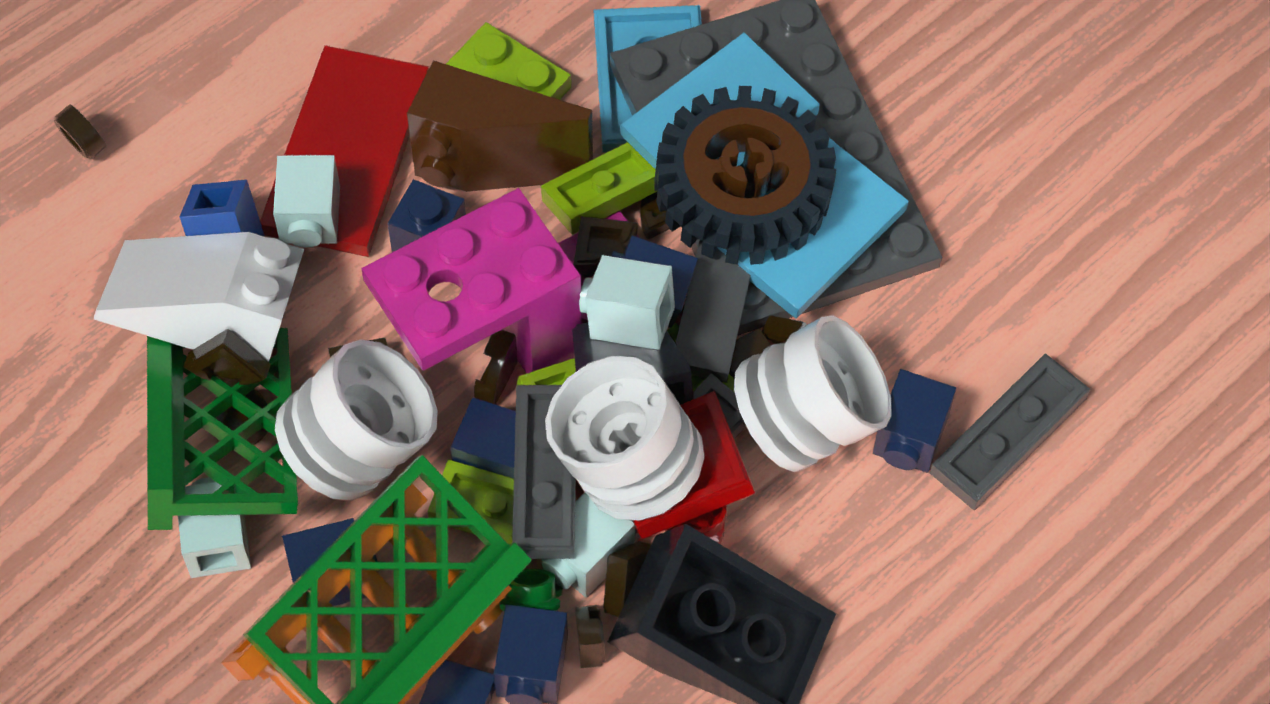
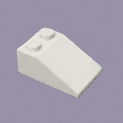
[94,232,304,362]

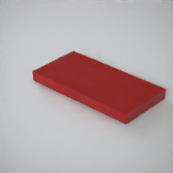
[260,45,429,257]

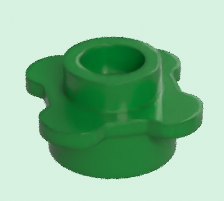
[500,569,563,611]

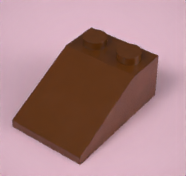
[407,60,593,192]

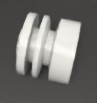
[734,315,892,472]
[275,339,438,501]
[545,356,704,521]

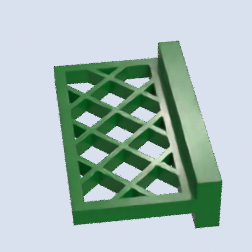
[147,328,298,530]
[243,455,532,704]

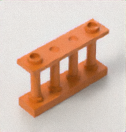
[221,483,512,704]

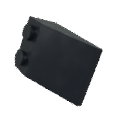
[607,524,836,704]

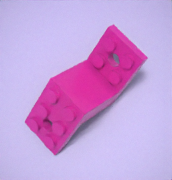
[361,188,639,374]

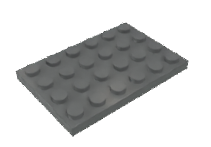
[610,0,943,336]

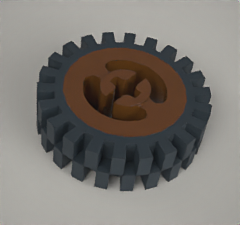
[655,86,836,265]

